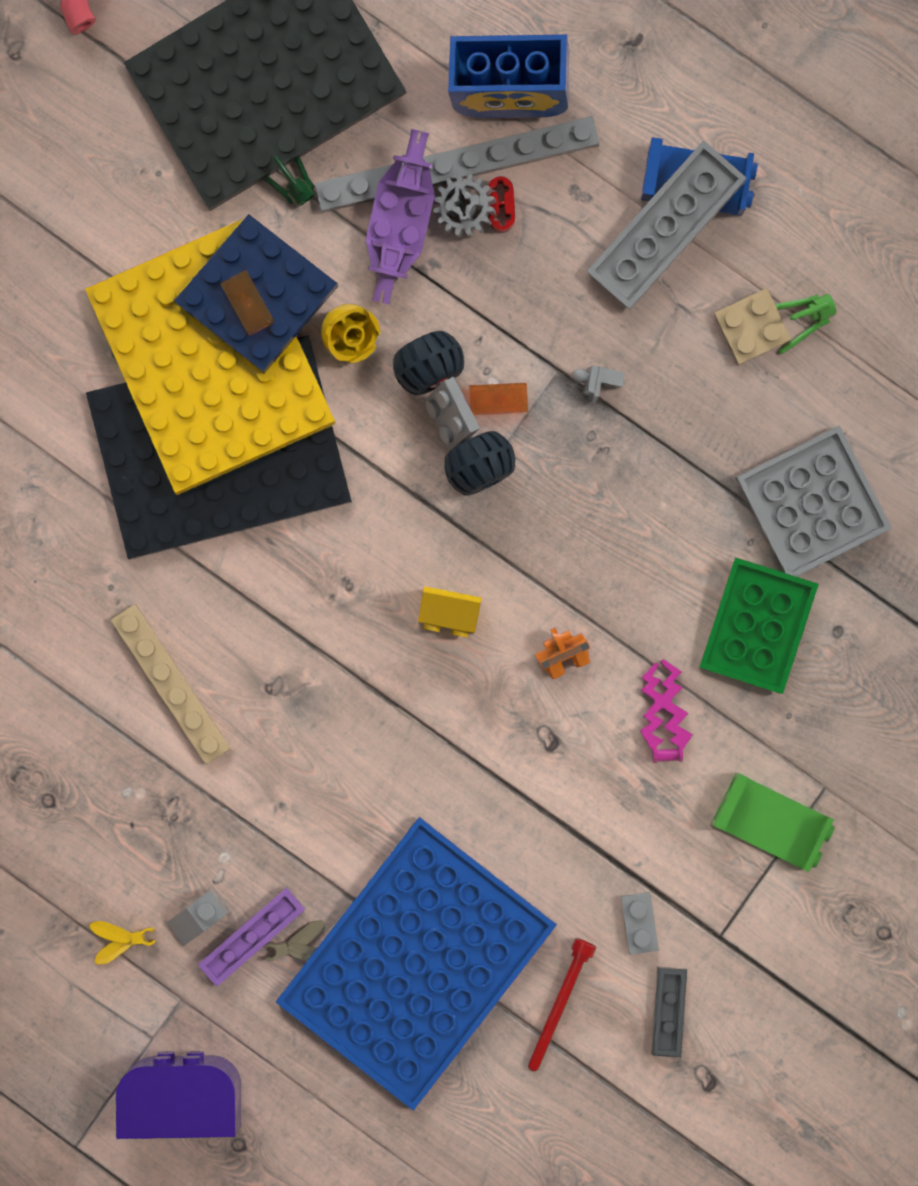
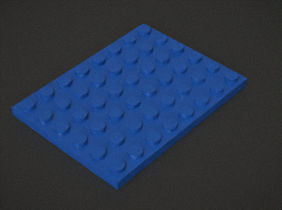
[276,816,557,1111]

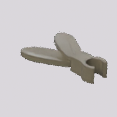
[263,920,325,961]

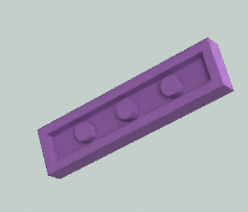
[198,887,306,987]

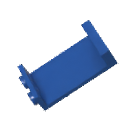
[641,137,758,216]

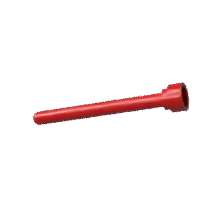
[528,938,597,1072]

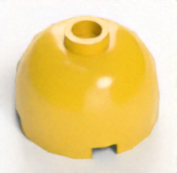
[321,304,381,363]

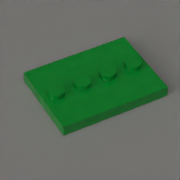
[700,557,819,694]

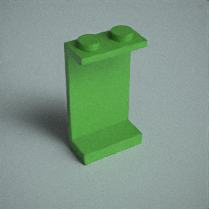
[711,772,835,872]

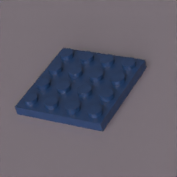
[174,214,338,374]

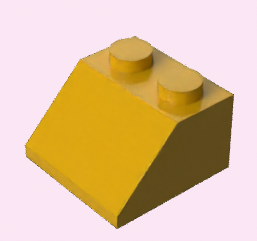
[418,586,482,638]

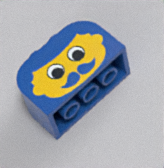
[448,34,570,118]

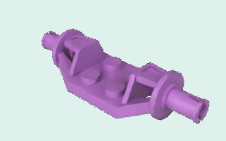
[366,129,435,305]

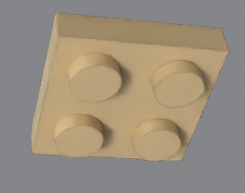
[714,288,791,366]

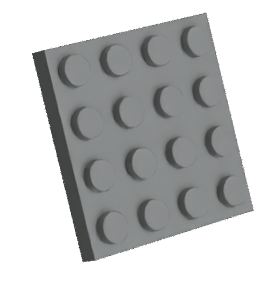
[735,425,892,576]

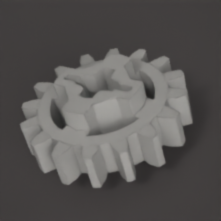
[433,174,496,238]

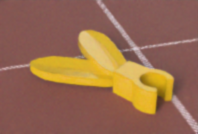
[90,921,157,965]

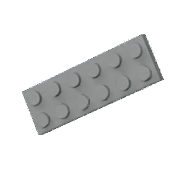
[587,140,747,310]

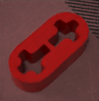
[488,176,515,233]

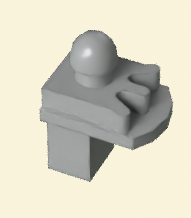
[573,365,625,403]

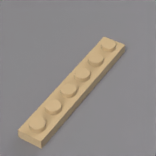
[111,604,231,765]

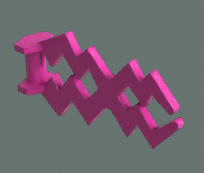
[640,659,693,763]

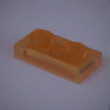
[220,270,275,336]
[469,383,528,415]

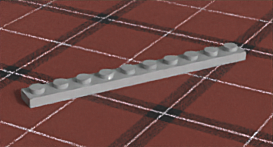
[315,116,599,213]

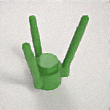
[775,294,837,354]

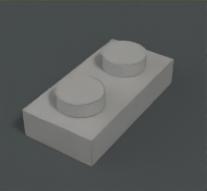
[621,892,659,955]

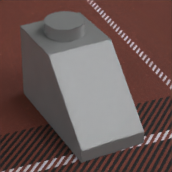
[167,887,231,946]

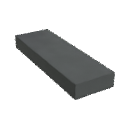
[651,966,687,1058]

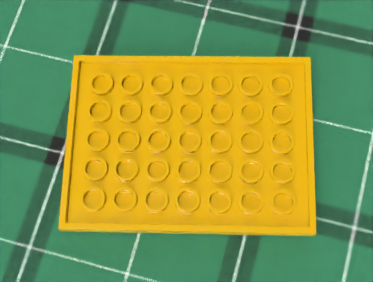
[85,219,336,495]

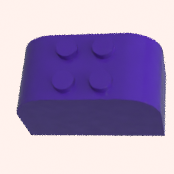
[116,1051,241,1139]

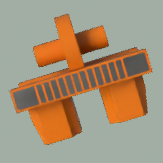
[535,627,591,679]

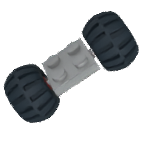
[393,331,516,495]

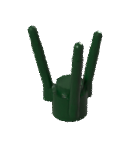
[263,156,315,208]

